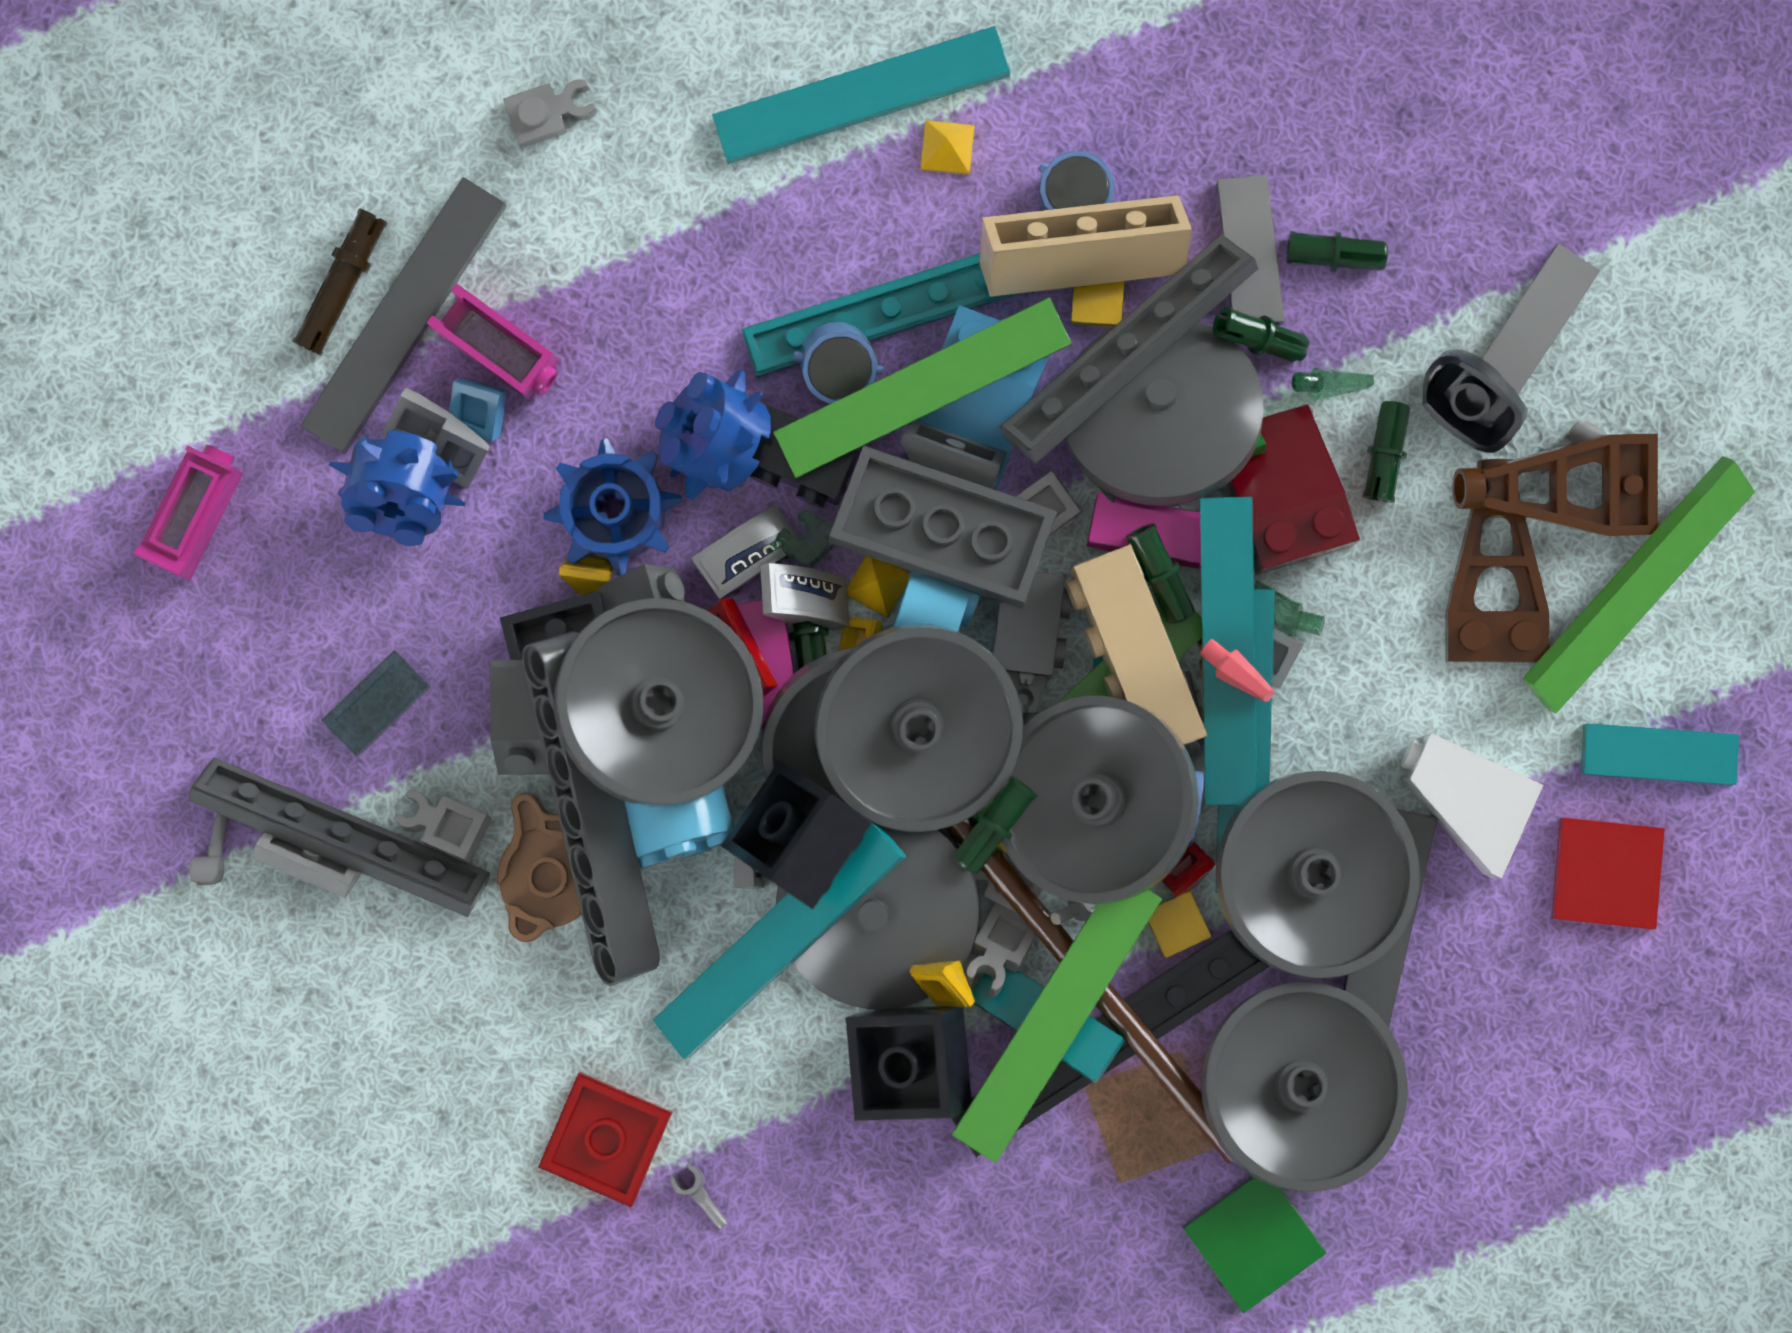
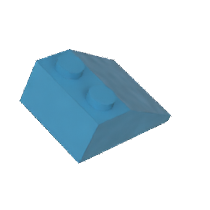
[904,305,1049,490]

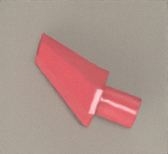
[1200,639,1274,702]

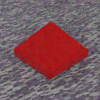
[1161,841,1216,897]

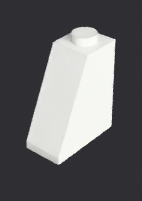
[1400,733,1544,879]

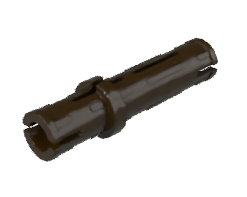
[292,208,388,356]

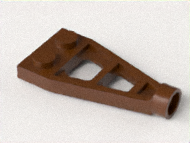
[1452,434,1658,536]
[1445,459,1550,663]

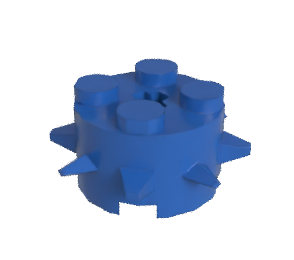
[655,370,771,500]
[329,430,466,546]
[544,439,682,576]

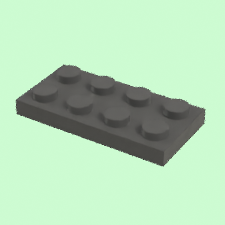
[829,445,1057,609]

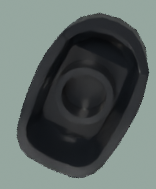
[1422,349,1528,453]

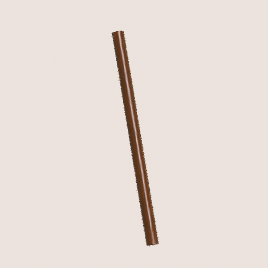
[946,817,1233,1164]

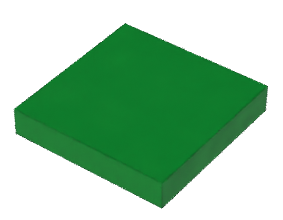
[1182,1176,1327,1313]

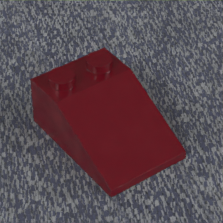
[1227,404,1360,576]

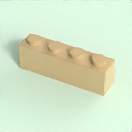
[979,195,1192,297]
[1065,544,1208,745]

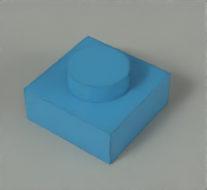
[449,377,507,442]

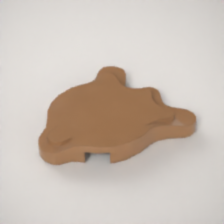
[497,793,582,942]

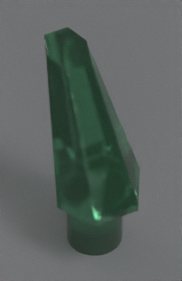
[1292,368,1374,400]
[1255,580,1325,637]

